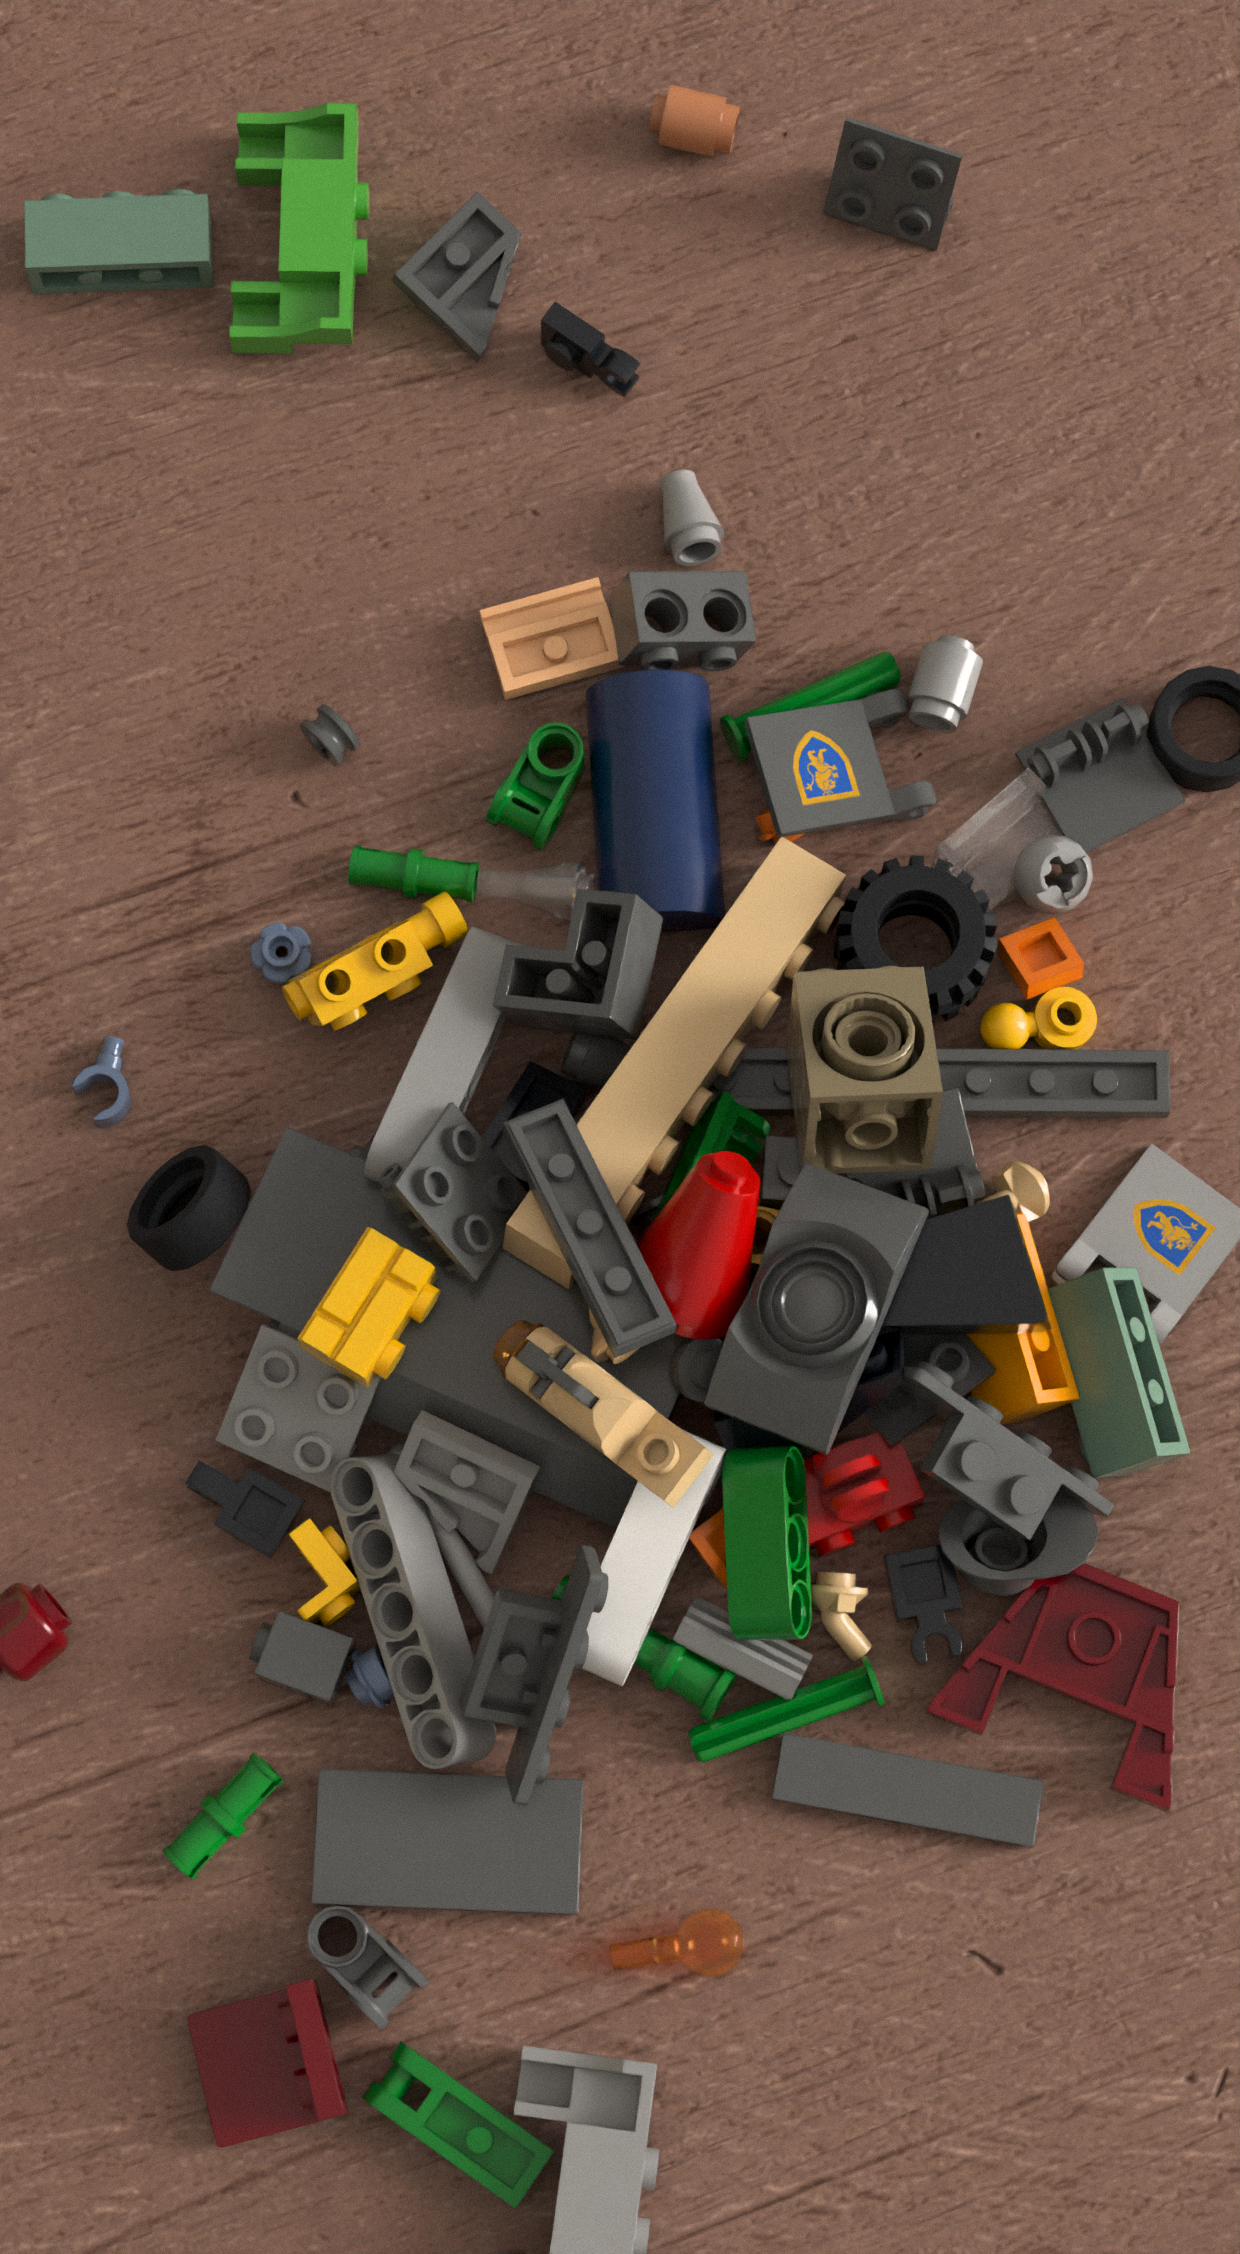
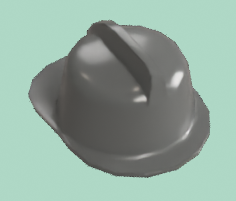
[938,1493,1098,1596]

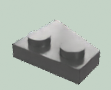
[392,192,521,362]

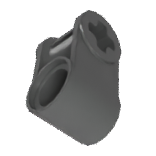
[307,1906,430,2031]

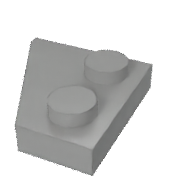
[393,1410,540,1575]

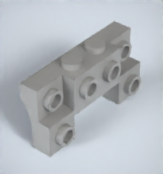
[495,2046,660,2254]

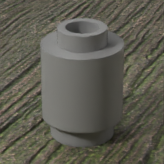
[907,635,983,733]

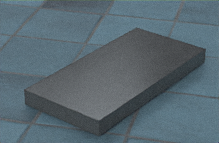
[312,1769,584,1915]

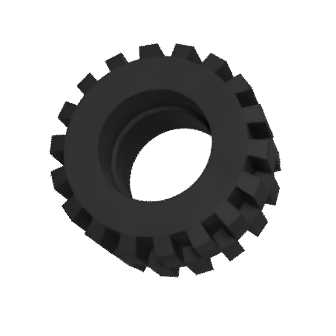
[834,855,998,1024]

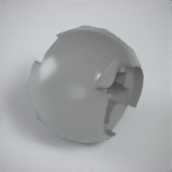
[1013,834,1093,915]

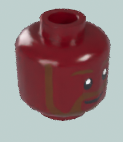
[0,1583,72,1681]

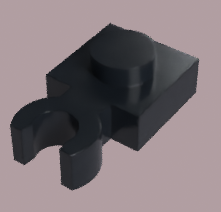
[541,302,640,397]
[883,1545,963,1665]

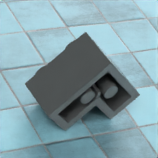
[493,889,663,1040]

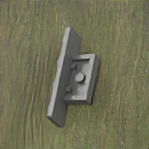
[899,1361,1114,1540]
[460,1545,608,1805]

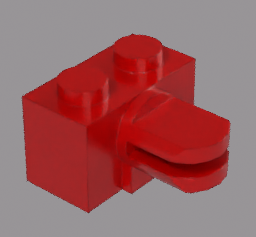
[804,1431,925,1558]

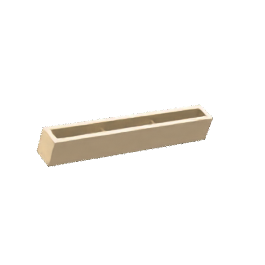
[502,837,846,1289]

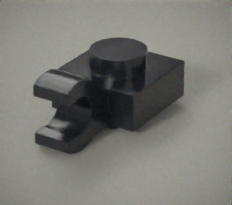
[185,1461,305,1559]

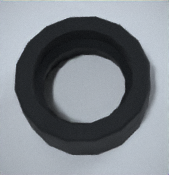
[1147,666,1240,793]
[127,1145,251,1271]

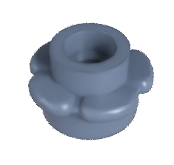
[250,923,313,983]
[345,1645,394,1708]

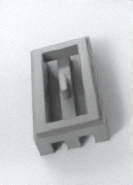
[673,1596,813,1700]

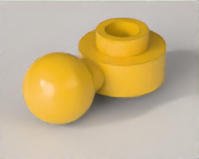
[980,987,1097,1050]

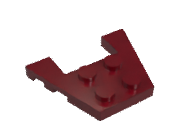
[926,1563,1179,1812]

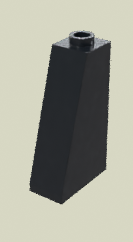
[878,1194,1052,1335]

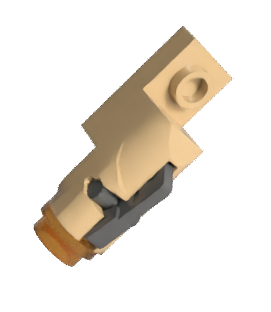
[493,1320,714,1508]

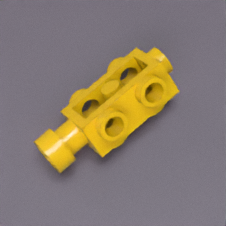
[282,891,468,1031]

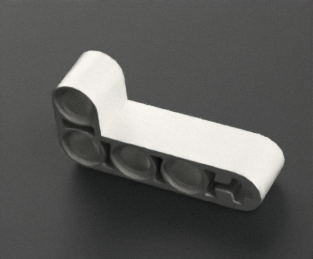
[582,1429,728,1686]

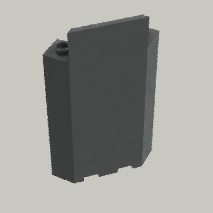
[209,1126,690,1528]

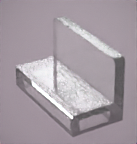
[931,767,1063,913]

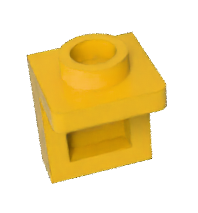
[289,1518,360,1627]

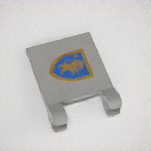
[1051,1143,1240,1346]

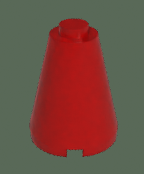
[637,1151,760,1339]

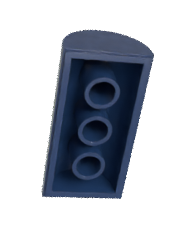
[586,670,725,932]

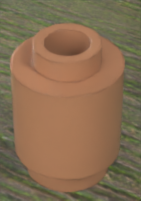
[649,85,740,157]

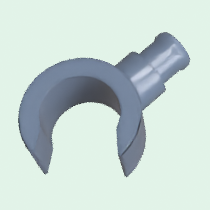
[71,1036,131,1128]

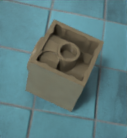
[786,966,943,1174]

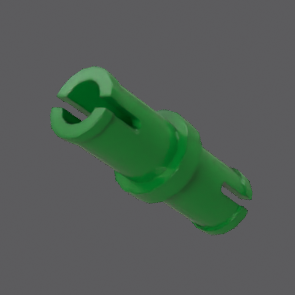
[348,845,480,903]
[162,1752,285,1880]

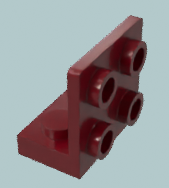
[187,1979,349,2148]

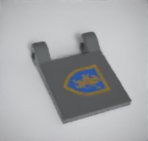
[743,689,937,838]

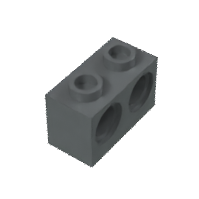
[609,571,756,671]

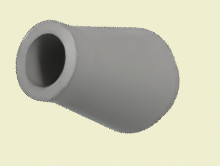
[660,470,724,566]

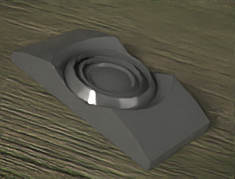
[704,1163,929,1455]

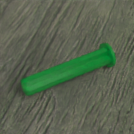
[720,652,901,763]
[688,1655,885,1762]

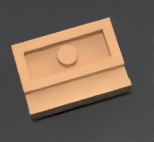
[479,577,624,700]

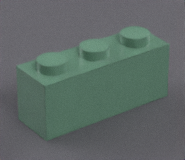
[24,189,214,294]
[1048,1267,1191,1479]

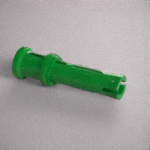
[551,1574,738,1722]

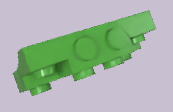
[229,103,369,354]

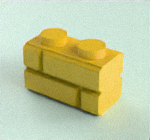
[297,1227,441,1388]

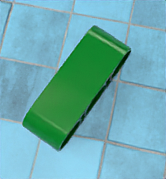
[722,1446,812,1640]

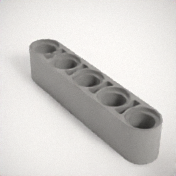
[363,926,526,1182]
[330,1454,496,1769]

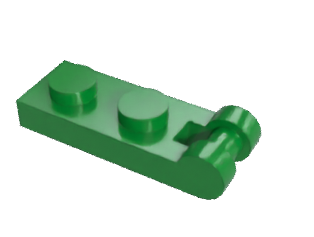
[362,2041,554,2209]

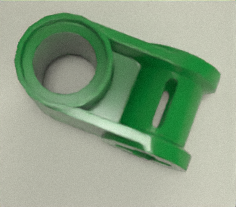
[486,722,585,851]

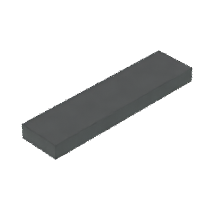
[502,1099,677,1358]
[771,1733,1044,1848]

